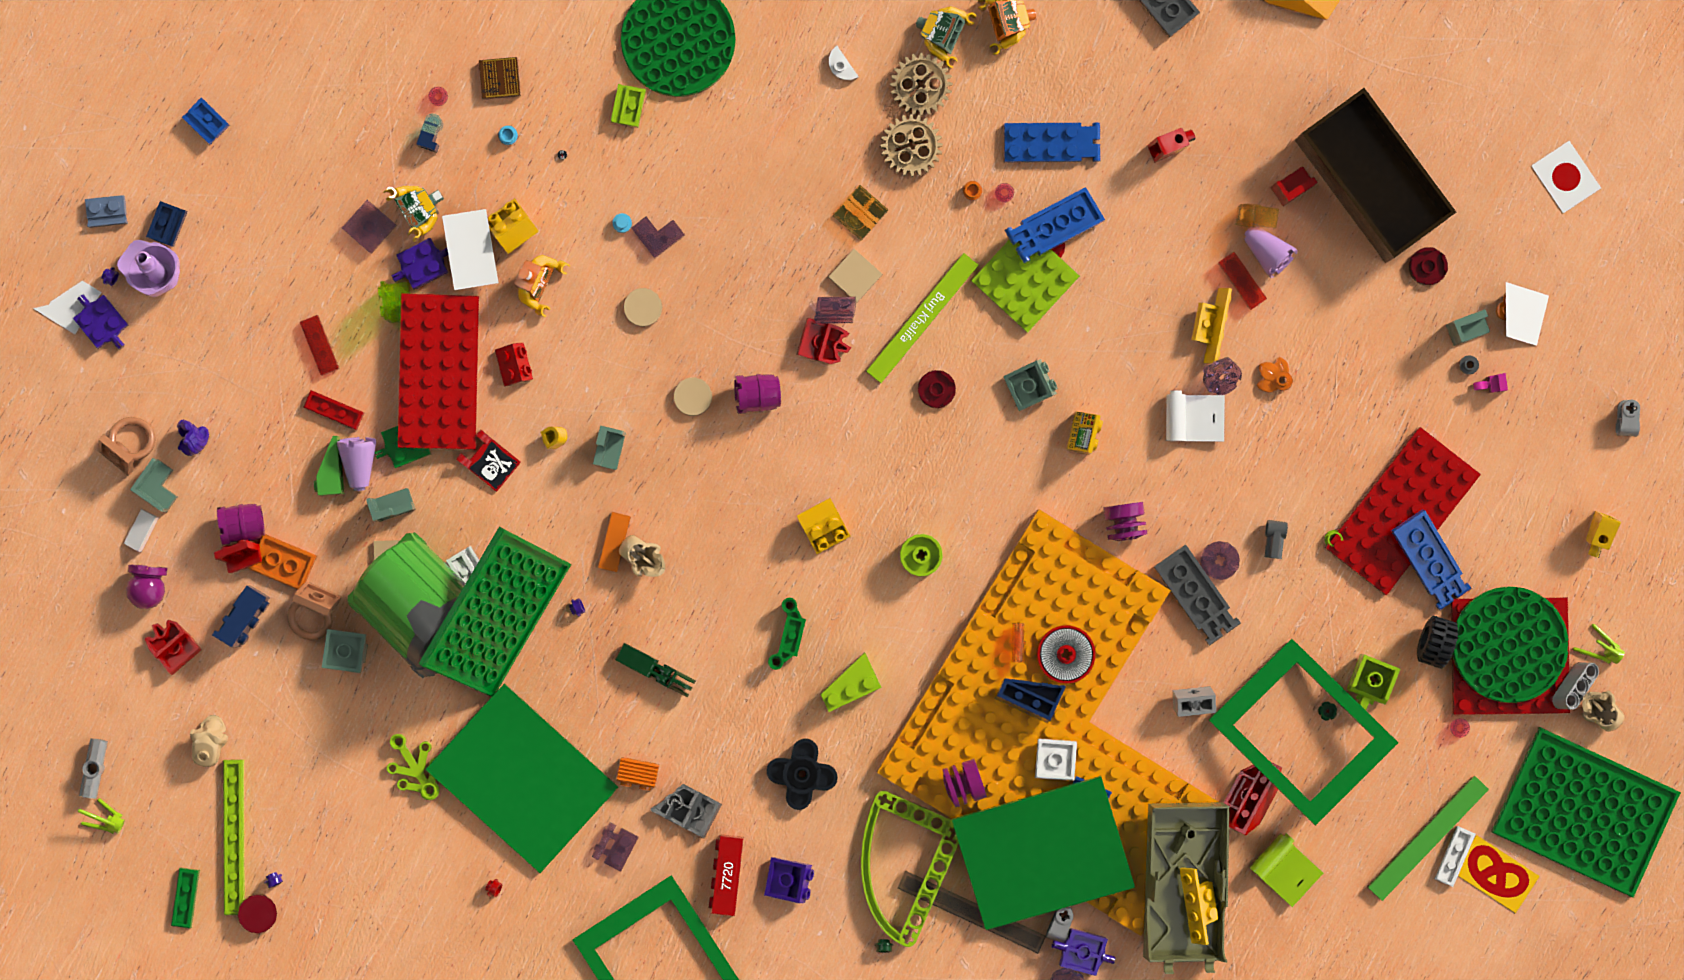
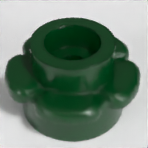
[1318,702,1337,721]
[875,939,894,953]

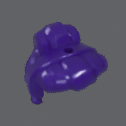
[177,419,209,456]

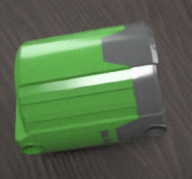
[347,532,466,678]

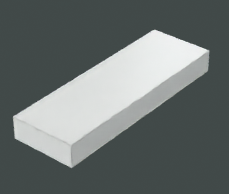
[1434,826,1476,887]

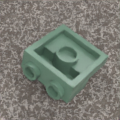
[1003,359,1058,411]

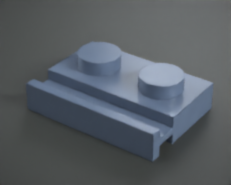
[85,195,128,228]

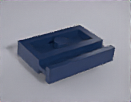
[146,201,188,247]

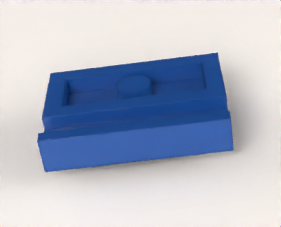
[182,97,230,145]

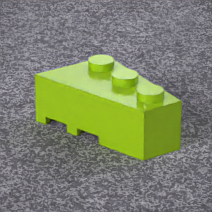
[821,652,882,712]

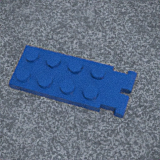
[1004,122,1100,162]
[1004,187,1105,264]
[1391,509,1471,610]

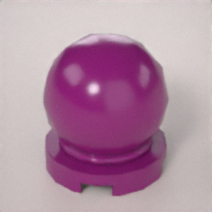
[126,564,167,610]

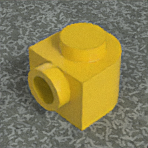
[540,427,567,449]

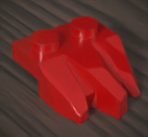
[796,318,851,364]
[145,620,202,675]

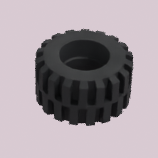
[1417,616,1458,669]

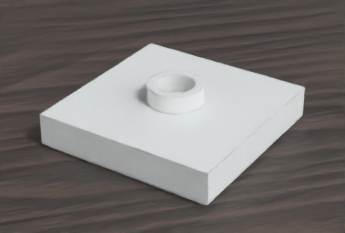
[1035,739,1077,781]

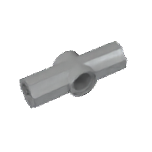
[79,738,108,799]

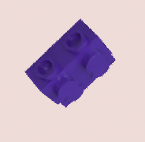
[764,857,814,903]

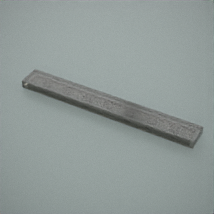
[898,870,1046,954]

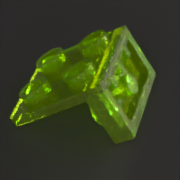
[378,281,410,323]

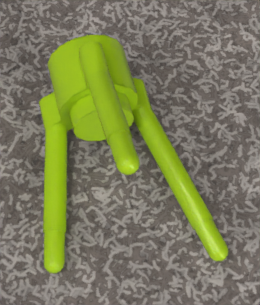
[1572,624,1625,664]
[78,798,125,834]

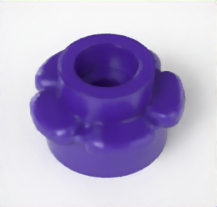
[101,267,119,286]
[569,598,585,617]
[264,872,283,888]

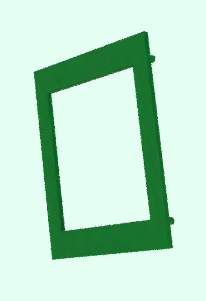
[1209,639,1399,826]
[572,875,739,980]

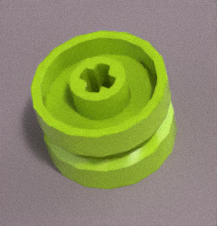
[900,534,943,576]

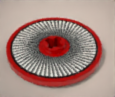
[1037,625,1096,684]

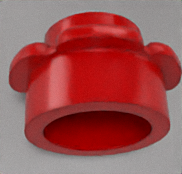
[485,879,503,897]

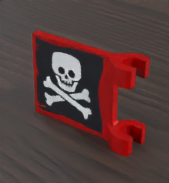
[456,429,521,492]

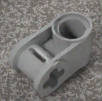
[1616,399,1640,437]
[1046,906,1073,943]

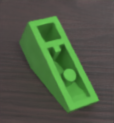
[314,436,344,496]

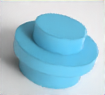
[498,126,518,145]
[613,213,632,233]

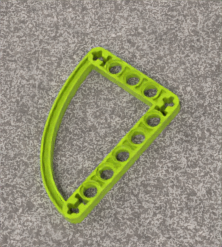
[861,791,959,947]

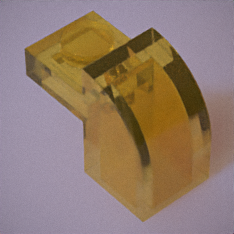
[1235,204,1279,229]

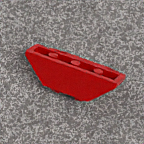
[1224,762,1282,836]

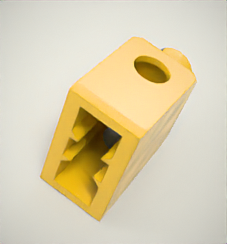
[1586,511,1621,558]

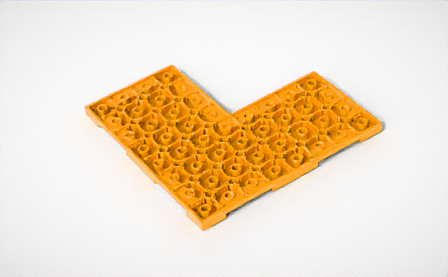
[877,509,1218,936]

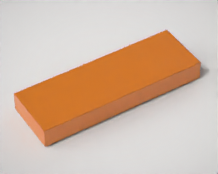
[598,512,631,572]

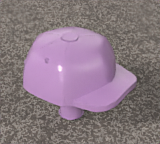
[117,240,180,297]

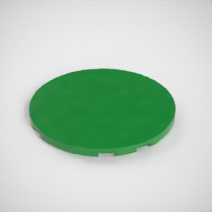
[621,0,736,97]
[1452,587,1568,703]

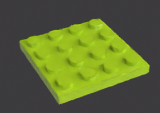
[971,239,1080,333]

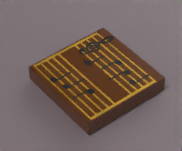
[479,57,521,99]

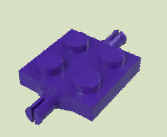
[391,238,448,290]
[73,294,129,350]
[1052,928,1115,976]

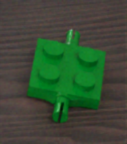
[375,426,431,468]

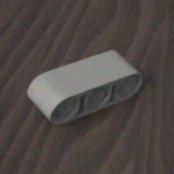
[1553,662,1599,710]

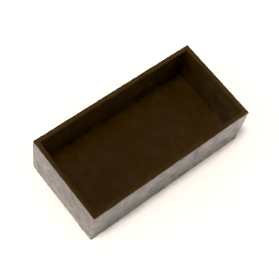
[1295,88,1457,263]

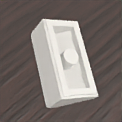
[124,509,159,552]

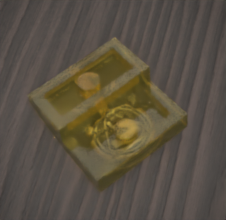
[833,185,888,241]

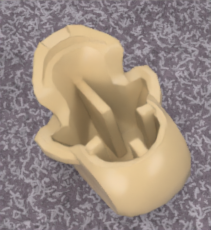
[619,535,665,577]
[1582,691,1625,732]
[190,715,228,767]

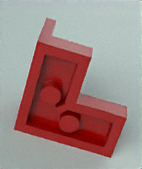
[1270,167,1318,206]

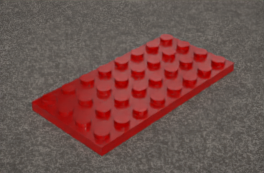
[398,293,479,450]
[1325,427,1481,595]

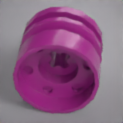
[1103,502,1148,541]
[943,759,987,808]

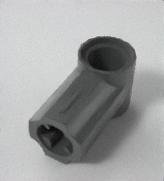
[1264,520,1288,559]

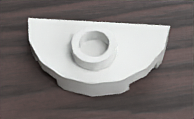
[829,46,859,81]

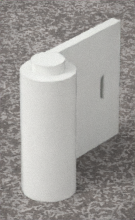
[1166,390,1225,442]

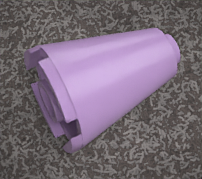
[1244,226,1298,278]
[337,437,376,491]

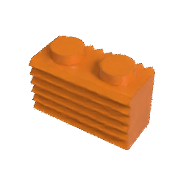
[616,757,660,791]

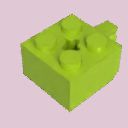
[1346,654,1400,710]

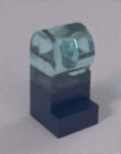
[416,113,444,153]

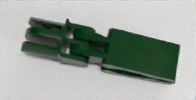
[615,643,696,697]

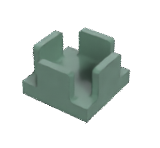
[322,629,368,673]

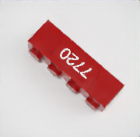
[708,834,744,916]

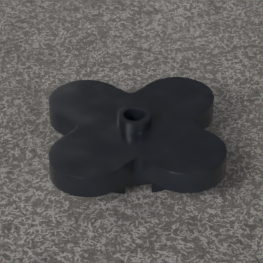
[767,738,838,810]

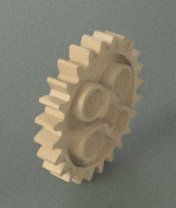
[890,53,953,116]
[881,114,943,177]

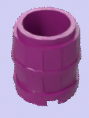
[734,374,781,414]
[217,504,265,545]

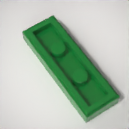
[171,867,200,928]

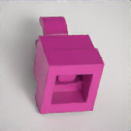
[1473,373,1508,393]

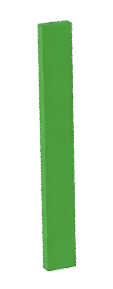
[1368,776,1489,901]

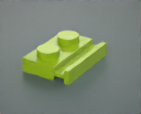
[611,84,646,128]

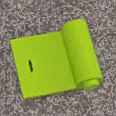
[1249,833,1324,907]

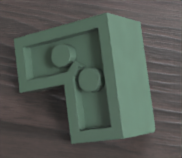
[1446,309,1490,346]
[593,425,626,470]
[130,458,178,512]
[366,488,416,522]

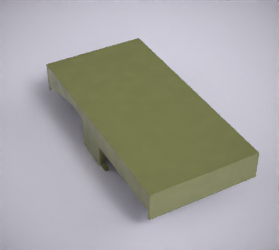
[1143,802,1229,974]

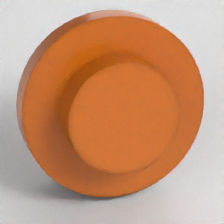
[963,181,982,200]

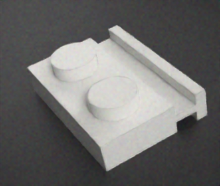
[446,546,479,583]

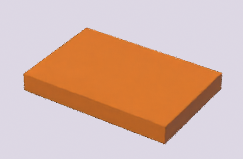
[248,534,317,589]

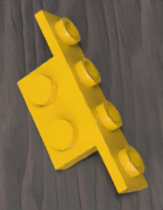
[1191,288,1232,364]
[1179,867,1218,945]

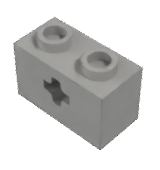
[1172,686,1216,717]

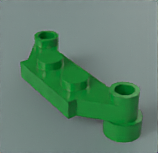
[768,598,806,670]

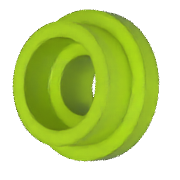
[1324,530,1343,547]

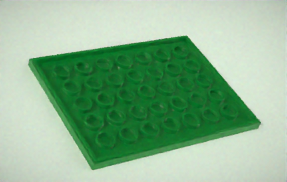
[419,526,572,697]
[425,683,619,873]
[1491,727,1681,898]
[952,776,1135,930]

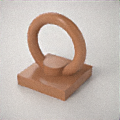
[98,417,156,476]
[287,581,342,640]

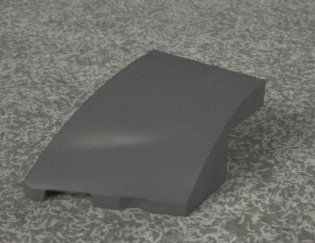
[650,784,722,838]

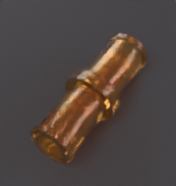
[1010,623,1026,663]

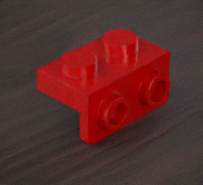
[495,343,533,387]
[214,539,262,574]

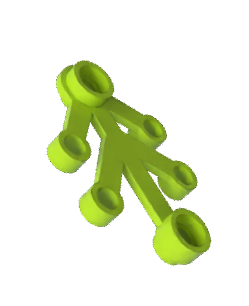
[387,734,440,800]

